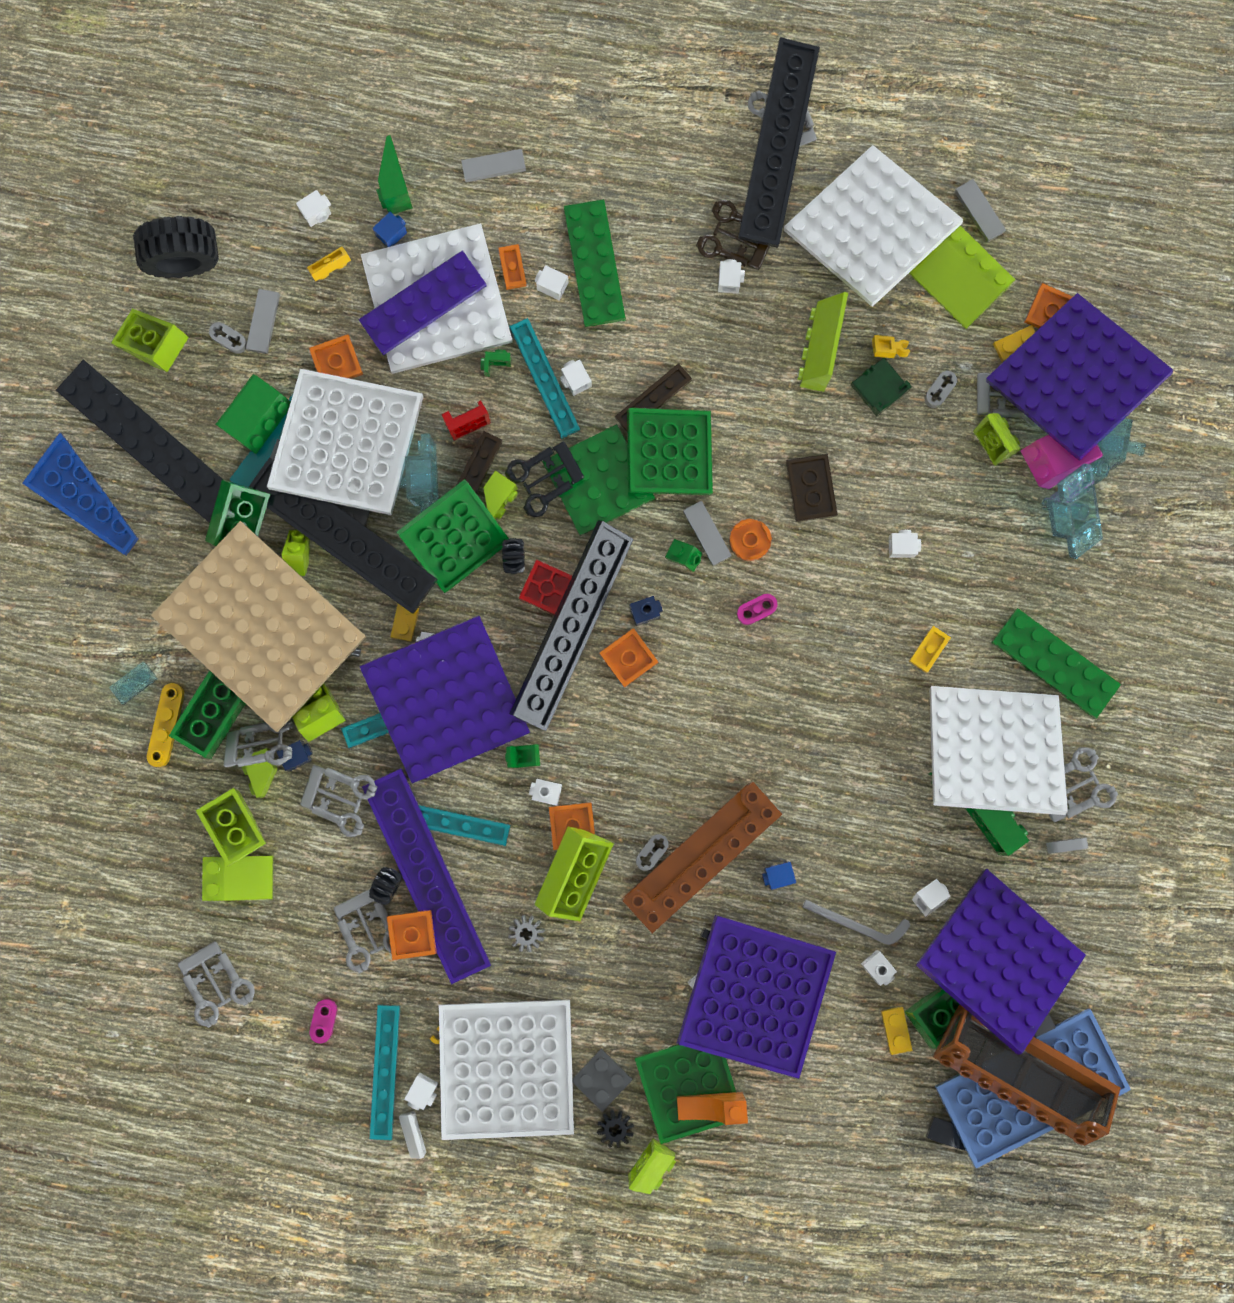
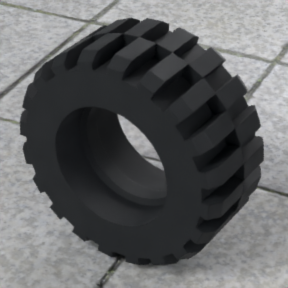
[133,216,219,278]

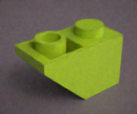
[483,470,518,520]
[282,530,310,576]
[242,748,278,798]

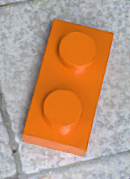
[498,244,527,290]

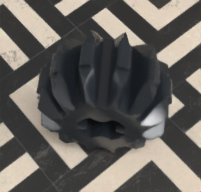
[502,538,525,574]
[369,867,402,905]
[597,1109,634,1148]

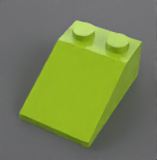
[111,308,189,372]
[973,413,1021,466]
[195,788,266,867]
[202,856,273,901]
[628,1138,676,1194]

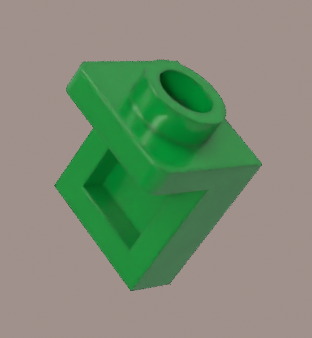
[480,349,512,377]
[665,539,702,572]
[505,744,540,768]

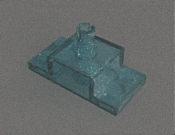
[1084,418,1146,487]
[399,434,439,513]
[1042,463,1103,559]

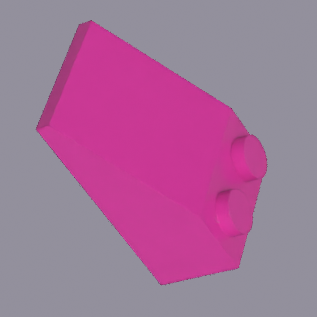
[1021,435,1103,489]

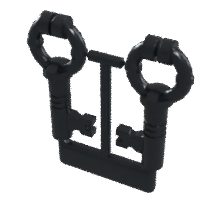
[505,441,584,517]

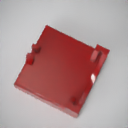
[441,401,491,441]
[519,560,572,616]

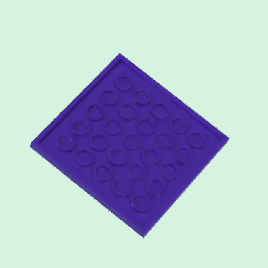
[986,293,1173,461]
[360,615,530,784]
[916,869,1086,1055]
[677,915,836,1079]

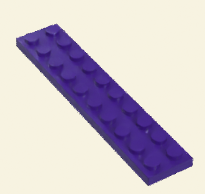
[362,769,491,984]

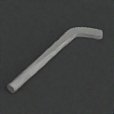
[803,900,910,945]

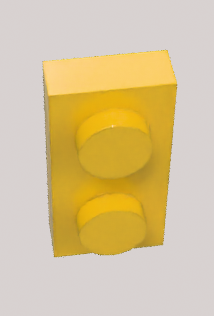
[307,247,351,282]
[993,325,1035,362]
[390,604,420,642]
[909,626,951,673]
[881,1006,913,1055]

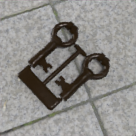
[696,200,770,270]

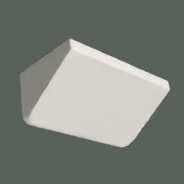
[399,1111,426,1159]

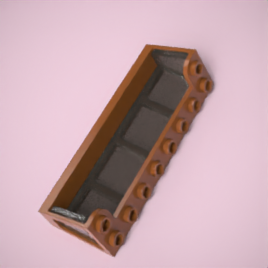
[933,1005,1120,1146]

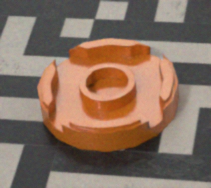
[729,518,772,561]

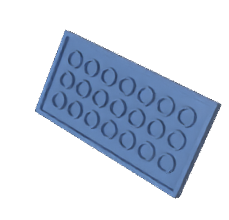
[935,1009,1131,1168]

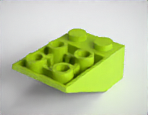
[292,682,346,742]

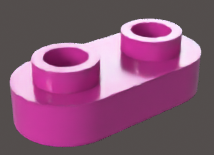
[737,594,778,625]
[309,999,338,1044]

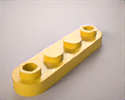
[147,683,185,767]

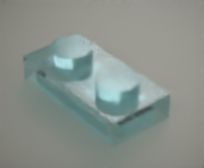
[109,661,158,705]

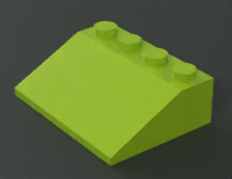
[909,226,1016,329]
[797,292,848,392]

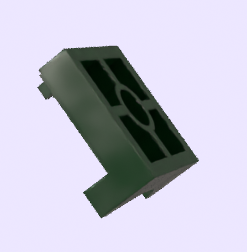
[851,358,912,416]

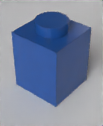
[372,212,407,247]
[762,861,796,890]

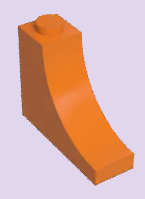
[677,1092,748,1125]

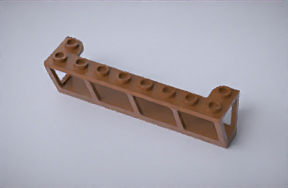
[622,782,782,934]

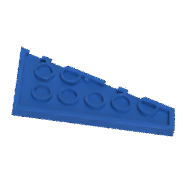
[22,433,139,556]

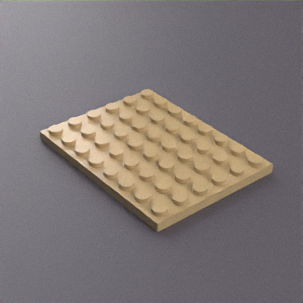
[151,521,366,732]

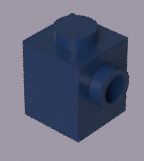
[629,596,663,626]
[276,740,313,772]

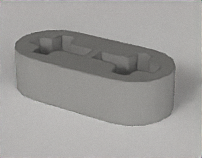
[209,322,247,354]
[925,371,957,408]
[636,834,668,871]
[1046,837,1088,854]

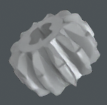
[508,915,545,952]

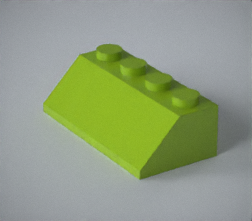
[534,826,614,921]

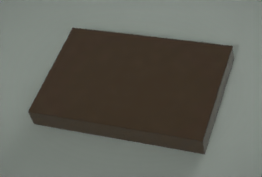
[786,454,838,522]

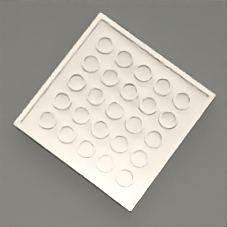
[784,145,963,307]
[361,223,513,374]
[267,369,423,515]
[929,686,1068,815]
[439,1000,574,1140]

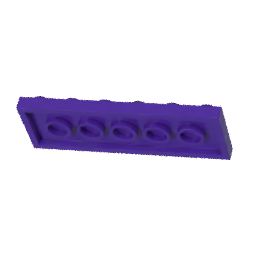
[358,250,487,355]

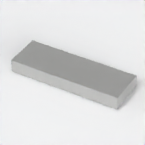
[461,149,526,182]
[954,179,1006,243]
[246,289,280,354]
[683,501,732,566]

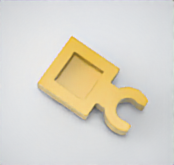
[872,335,910,358]

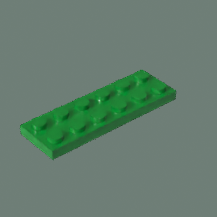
[564,199,626,327]
[991,608,1121,719]

